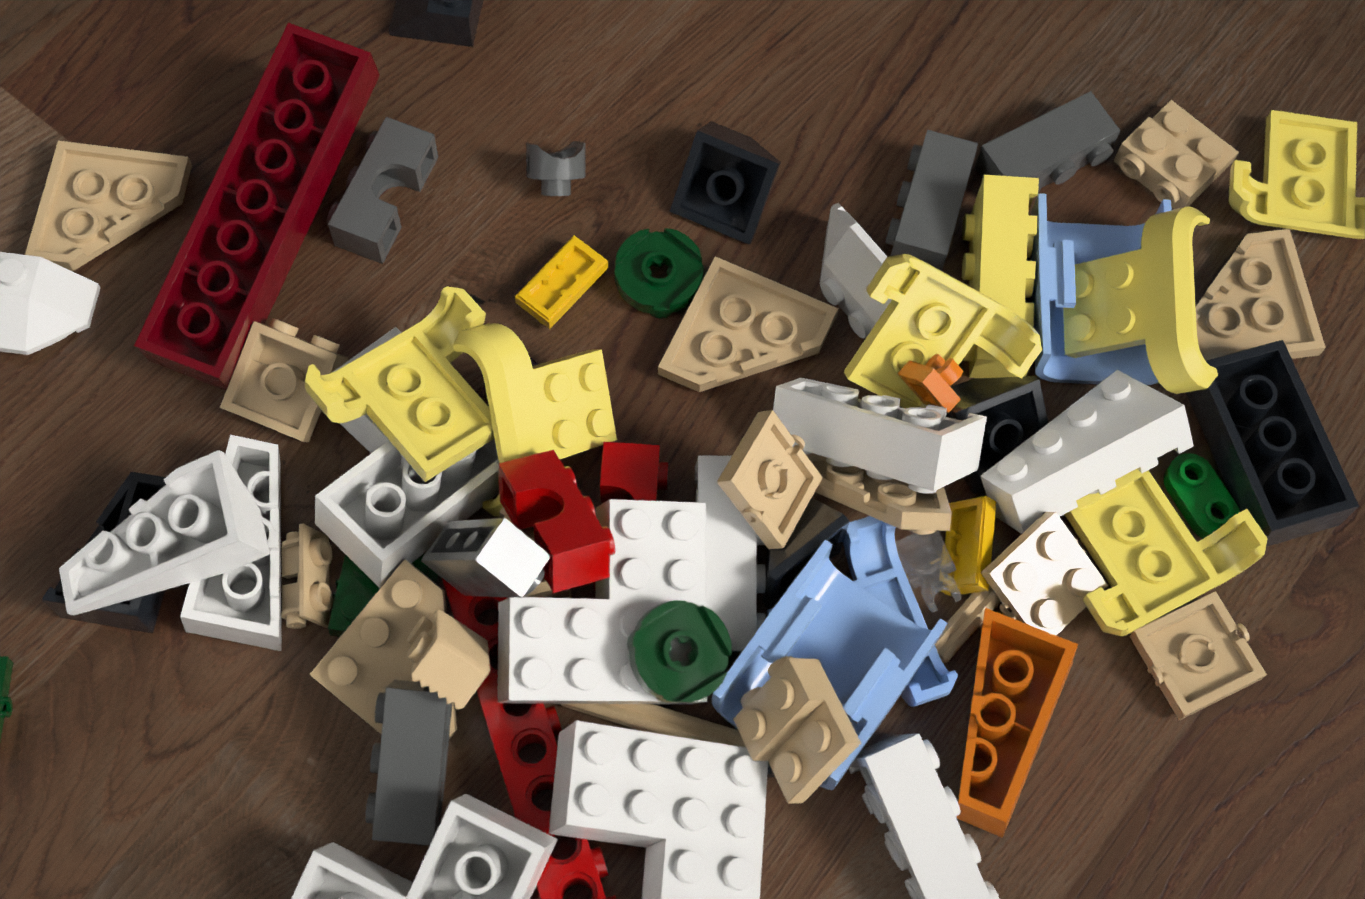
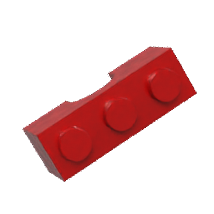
[593,442,668,591]
[498,450,615,593]

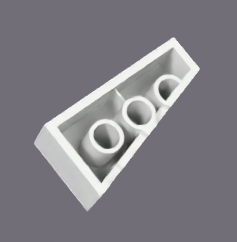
[981,370,1194,534]
[773,378,987,493]
[180,435,282,651]
[695,456,766,652]
[848,734,1000,899]

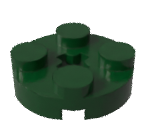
[614,228,704,319]
[627,600,732,703]

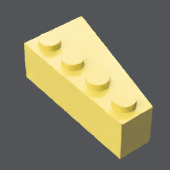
[962,175,1039,378]

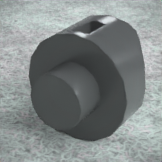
[526,141,586,196]

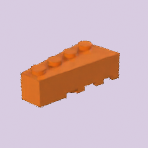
[956,608,1078,838]

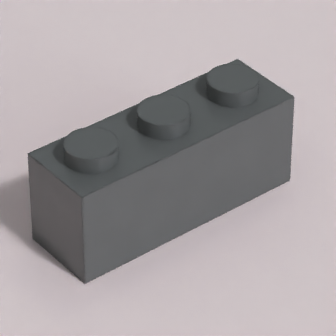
[975,91,1120,192]
[885,130,978,271]
[421,518,551,598]
[366,680,452,845]

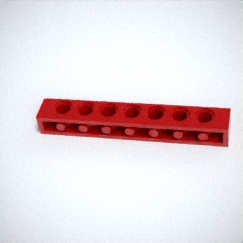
[442,578,617,899]

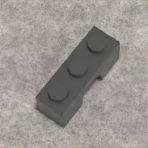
[327,117,438,264]

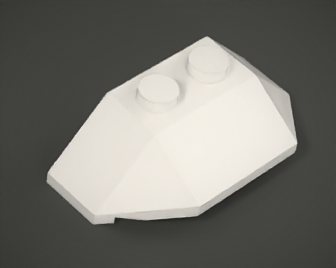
[820,203,892,338]
[0,252,100,355]

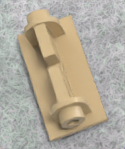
[281,524,333,629]

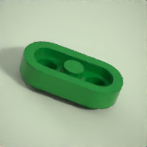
[1163,453,1240,539]

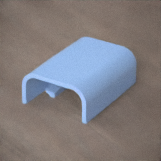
[1031,193,1172,385]
[712,540,948,790]

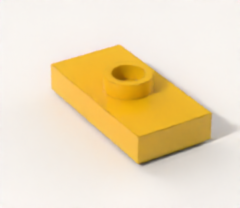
[515,235,608,329]
[940,496,996,596]

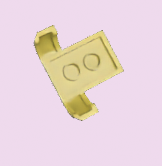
[1229,110,1365,239]
[1063,207,1218,394]
[843,254,1042,409]
[305,286,495,482]
[453,323,617,517]
[1064,469,1268,636]

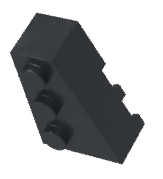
[41,471,166,633]

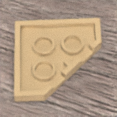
[25,141,192,271]
[1196,229,1326,361]
[658,256,839,392]
[806,453,952,535]
[309,559,457,739]

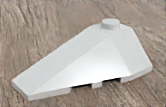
[59,450,270,616]

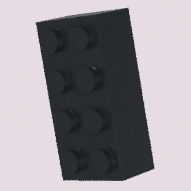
[1186,340,1359,547]

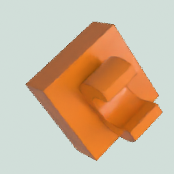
[898,354,963,413]

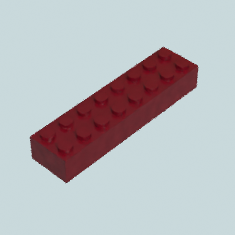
[134,22,380,390]

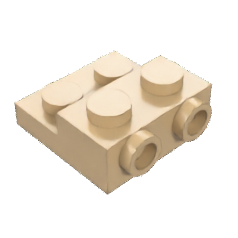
[1114,100,1239,210]
[220,318,348,442]
[733,656,861,803]

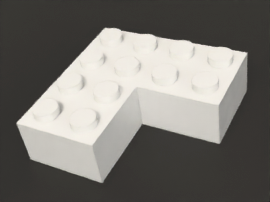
[315,327,499,588]
[498,499,707,704]
[549,721,768,899]
[291,794,558,899]

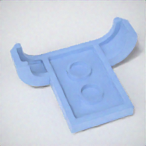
[767,516,958,707]

